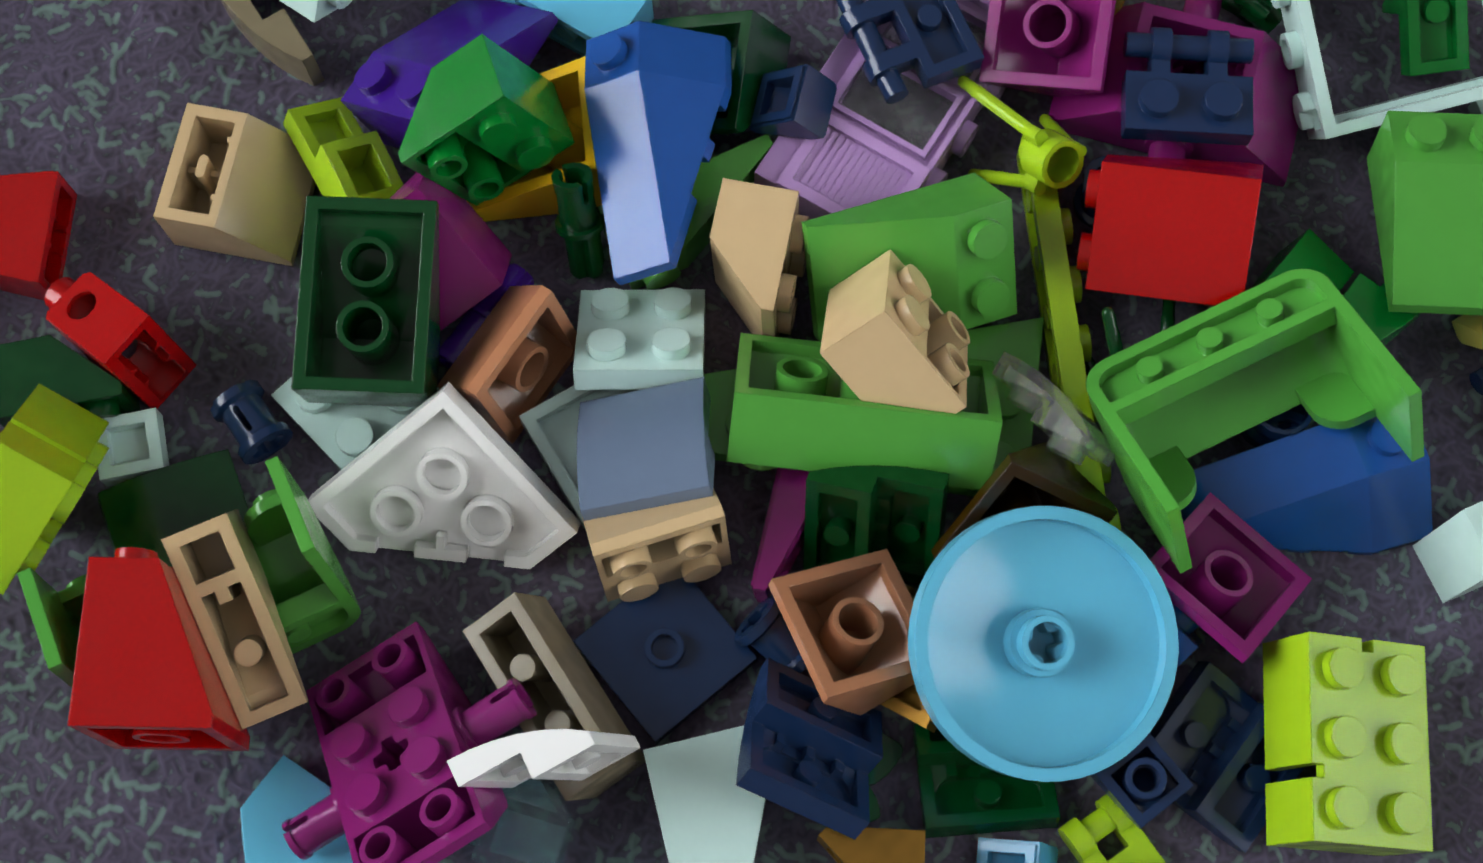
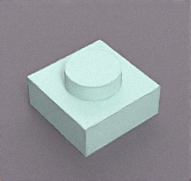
[98,407,169,487]

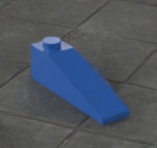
[584,21,732,285]
[1181,417,1433,555]

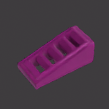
[751,468,809,602]

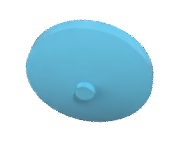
[908,506,1179,782]

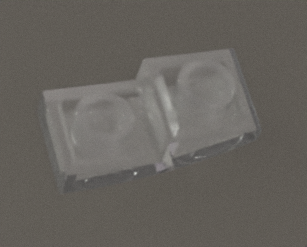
[992,351,1115,467]

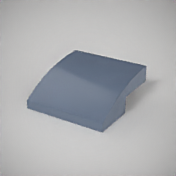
[577,377,715,521]

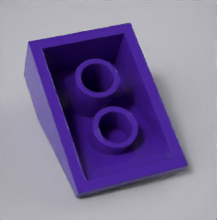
[340,0,559,149]

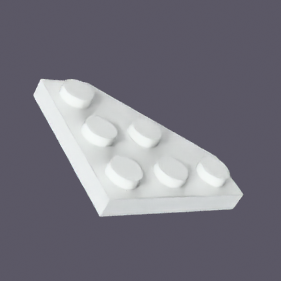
[308,382,581,569]

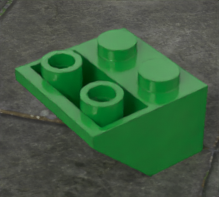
[398,34,575,206]

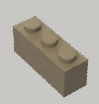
[463,592,646,801]

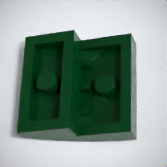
[97,449,249,567]
[803,465,950,584]
[912,722,1060,838]

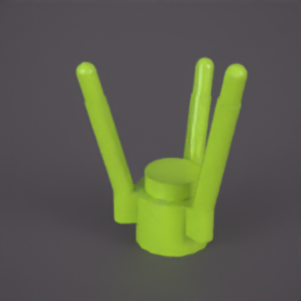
[957,75,1087,196]

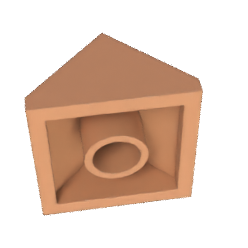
[437,285,577,444]
[768,549,914,716]

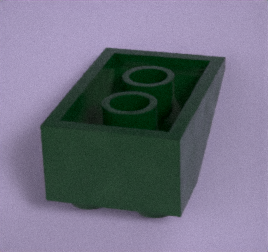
[291,196,440,407]

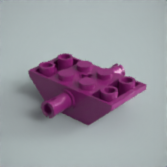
[1048,0,1299,187]
[282,621,537,863]

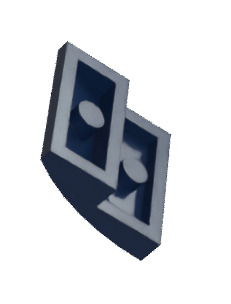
[736,658,883,840]
[1150,661,1305,853]

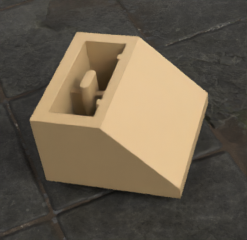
[153,103,316,266]
[710,178,809,337]
[820,249,970,414]
[581,488,732,602]

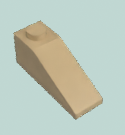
[161,509,308,730]

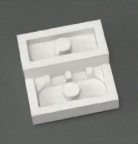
[447,729,641,788]

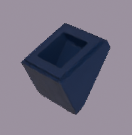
[750,64,837,140]

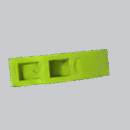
[283,97,404,199]

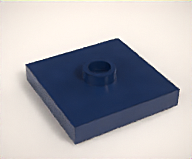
[573,577,757,745]

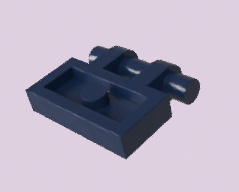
[836,0,984,104]
[1121,27,1254,146]

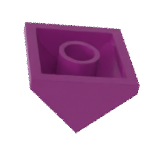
[979,0,1116,97]
[389,172,512,331]
[1150,492,1312,664]

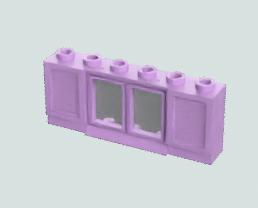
[754,0,1006,220]

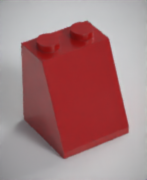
[1077,154,1264,306]
[67,547,250,751]

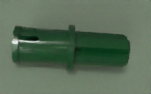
[551,162,605,279]

